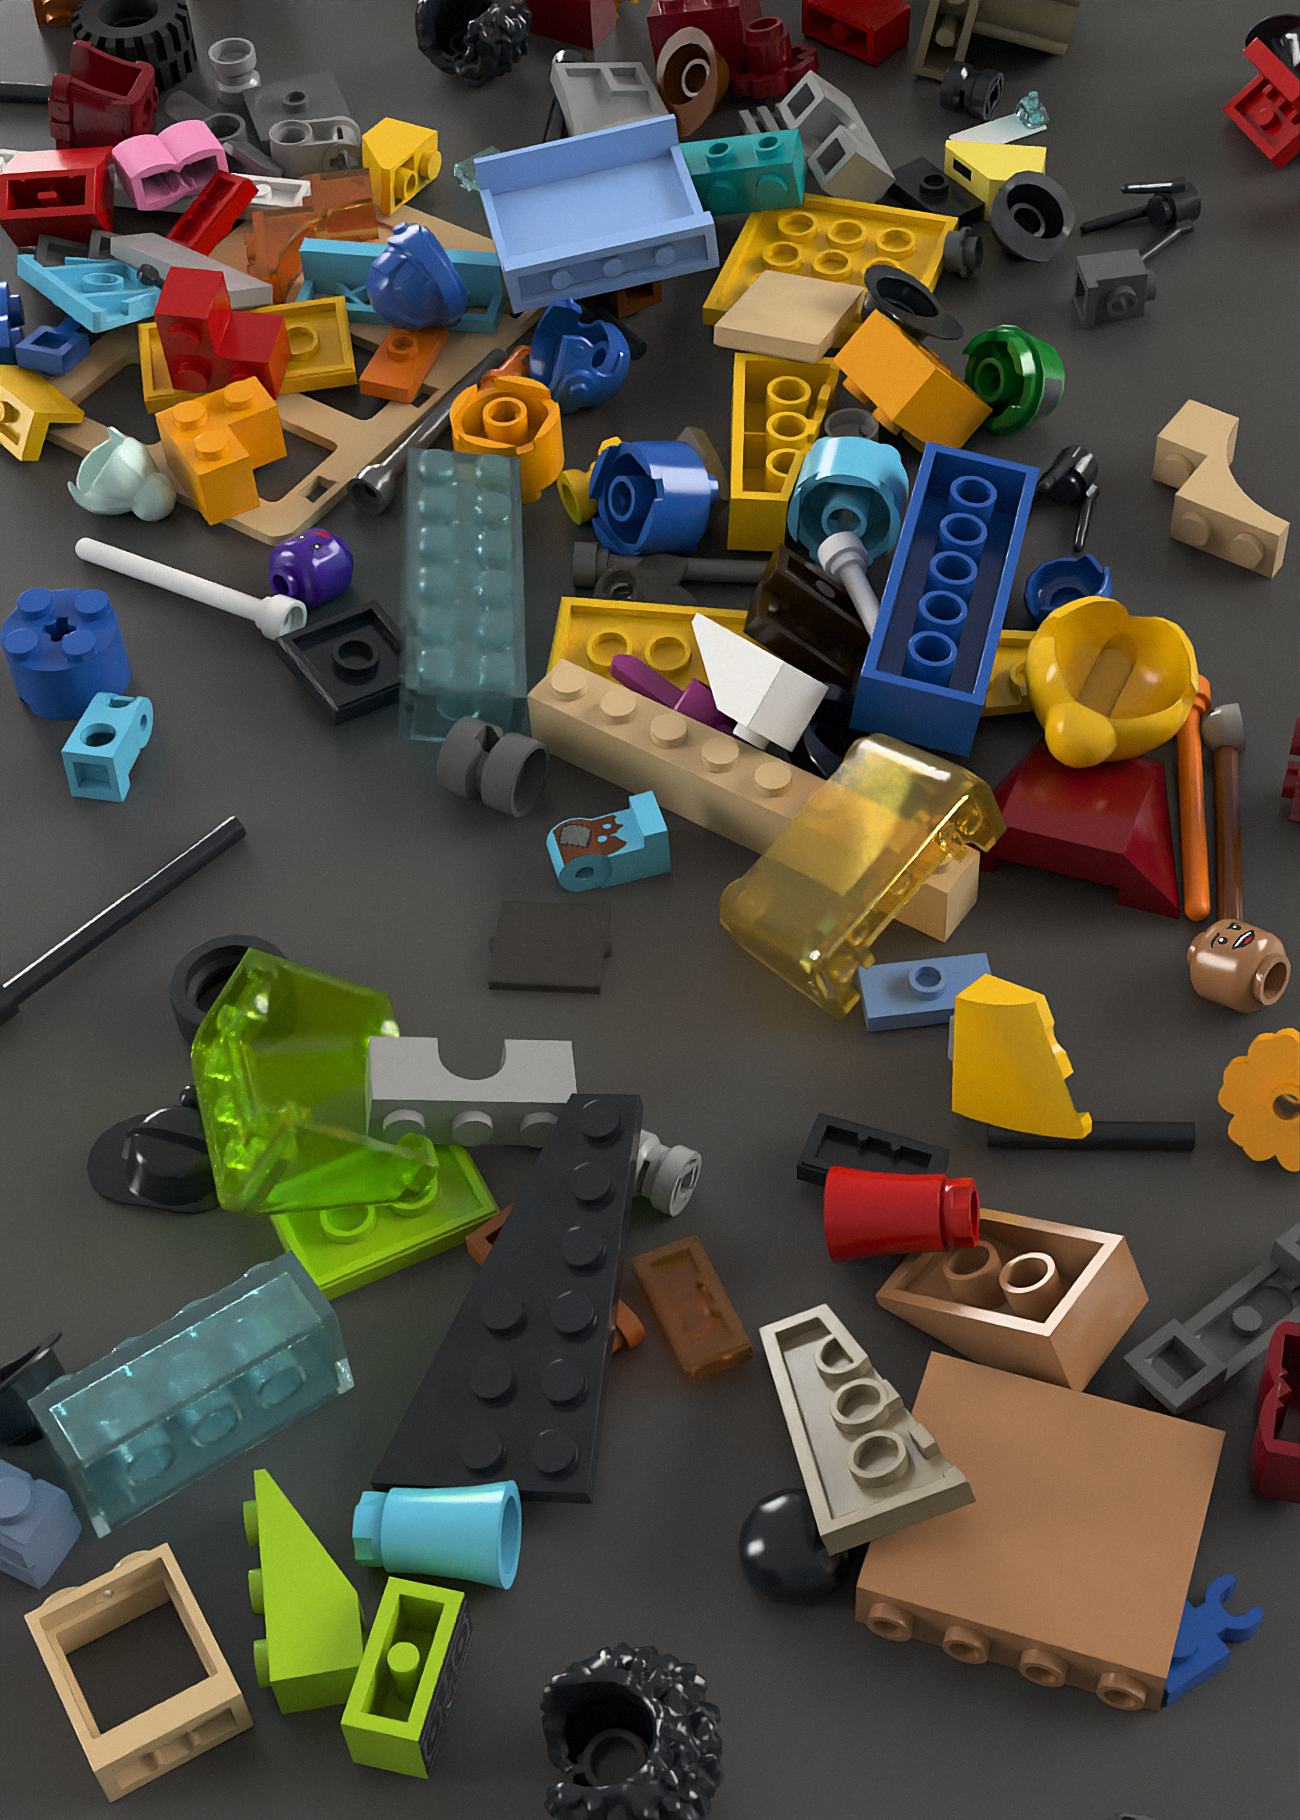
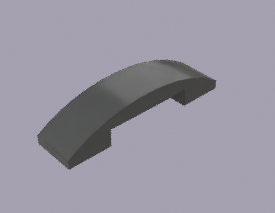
[1121,1221,1300,1415]

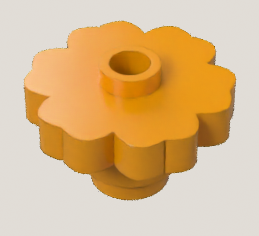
[1218,1028,1300,1172]

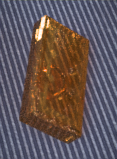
[631,1234,753,1384]

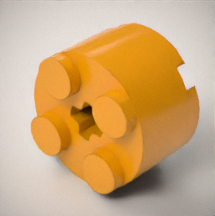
[449,376,565,504]

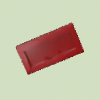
[165,170,259,256]

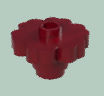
[727,16,819,99]

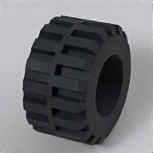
[71,0,197,91]

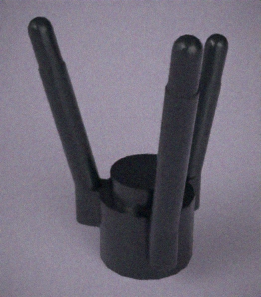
[1080,176,1202,263]
[1031,445,1100,552]

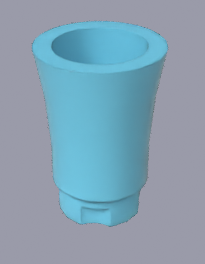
[352,1480,522,1590]

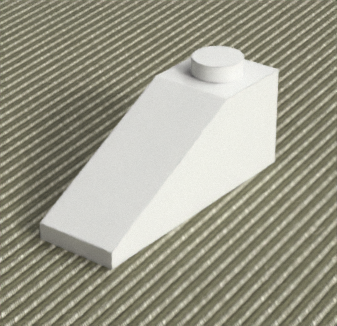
[691,612,829,752]

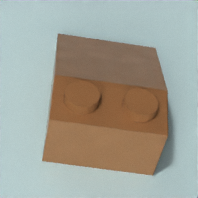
[875,1207,1149,1392]

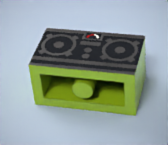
[340,1576,474,1780]

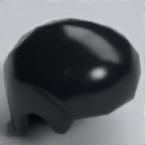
[738,1488,853,1607]

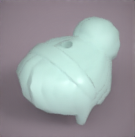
[67,426,177,522]

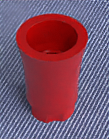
[824,1165,981,1264]

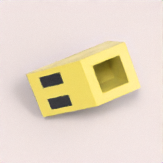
[944,140,1047,222]

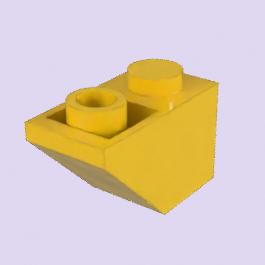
[362,117,442,216]

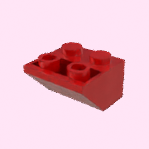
[0,146,115,247]

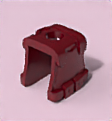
[48,39,158,150]

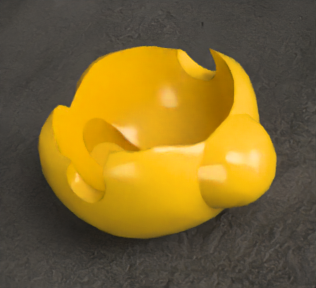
[1025,596,1199,769]

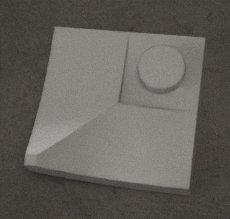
[549,62,670,137]

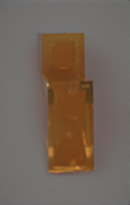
[244,168,379,307]

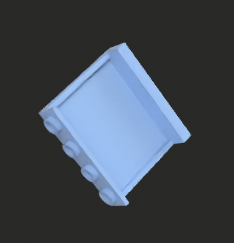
[473,114,720,314]

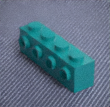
[679,128,808,217]

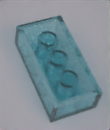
[27,1250,355,1539]

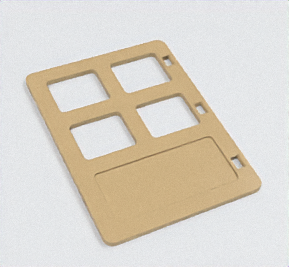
[45,172,549,546]

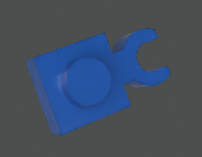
[1162,1574,1264,1707]

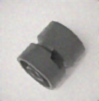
[436,716,550,817]

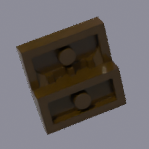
[743,543,869,689]

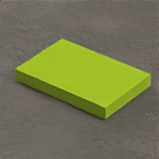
[259,1143,501,1308]

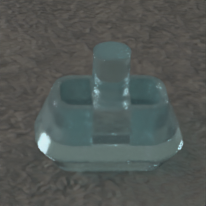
[1015,91,1050,129]

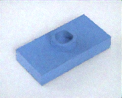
[857,952,991,1032]

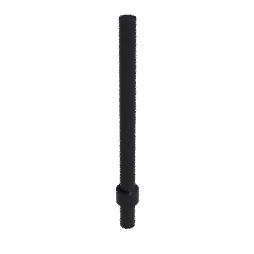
[0,816,246,1027]

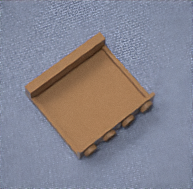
[855,1351,1226,1712]

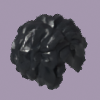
[415,0,532,88]
[540,1642,724,1820]

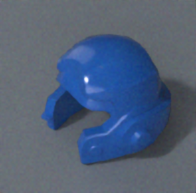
[366,222,469,331]
[529,297,630,415]

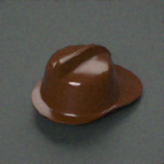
[656,27,730,139]

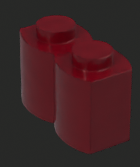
[1249,1320,1300,1504]

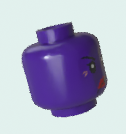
[268,527,354,610]

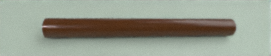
[1213,745,1244,922]

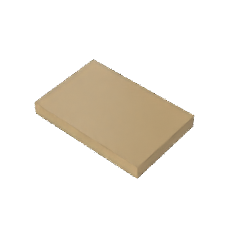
[713,270,865,364]

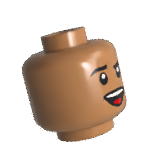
[1187,919,1291,1014]

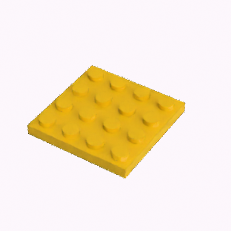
[702,193,959,348]

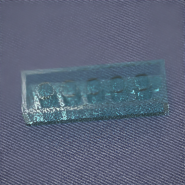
[399,447,527,742]

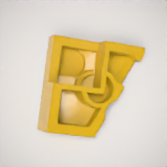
[951,973,1092,1139]

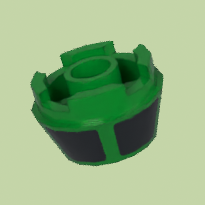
[962,325,1065,435]

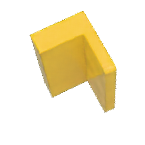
[0,365,85,461]

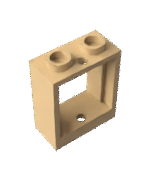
[24,1542,254,1803]

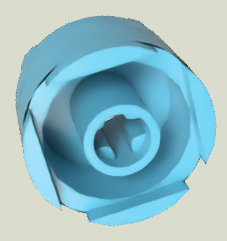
[787,436,909,566]

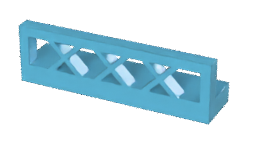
[295,238,508,334]

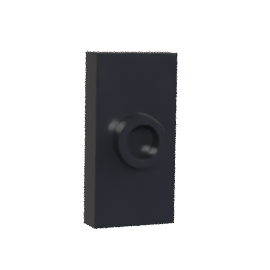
[886,157,985,230]
[797,1112,950,1187]

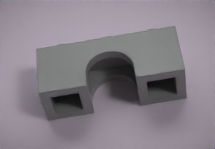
[777,70,896,204]
[364,1036,577,1148]

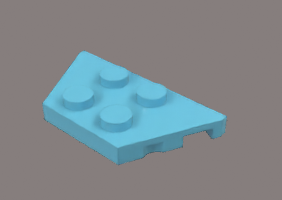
[17,254,162,333]

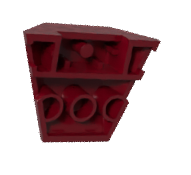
[948,735,1180,919]

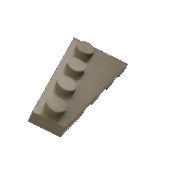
[759,1303,976,1556]

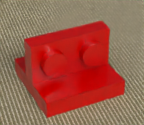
[1222,37,1300,170]

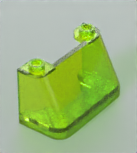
[191,947,440,1217]

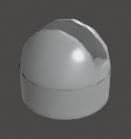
[1200,703,1246,752]

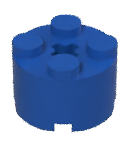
[589,441,719,556]
[0,588,131,721]

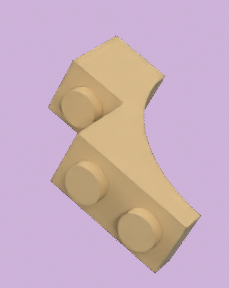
[1152,399,1290,579]

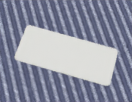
[949,110,1047,144]

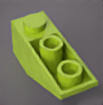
[243,1469,369,1714]

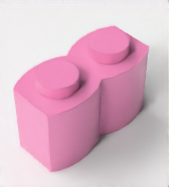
[111,120,229,211]

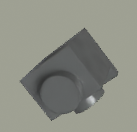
[1072,249,1156,331]

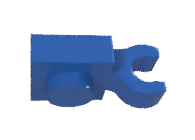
[15,314,95,376]

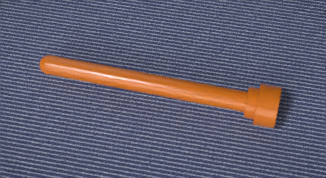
[1176,674,1211,921]

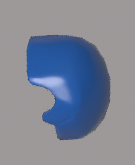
[1023,554,1113,626]

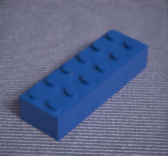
[849,441,1040,757]

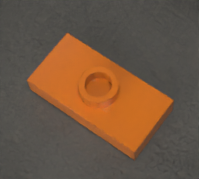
[359,325,449,404]

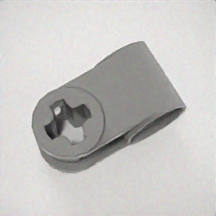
[269,116,363,181]

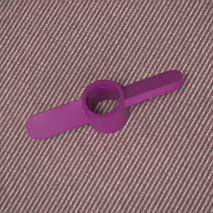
[609,654,760,750]

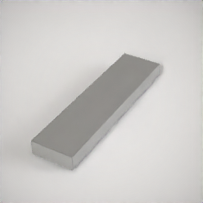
[111,232,273,311]

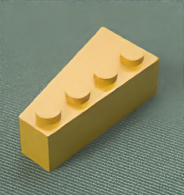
[727,352,842,552]

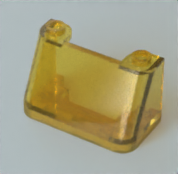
[719,733,1007,1021]

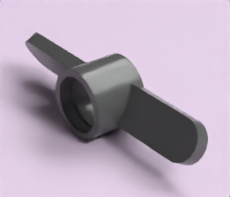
[165,90,284,178]

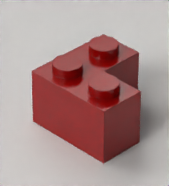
[154,266,291,400]

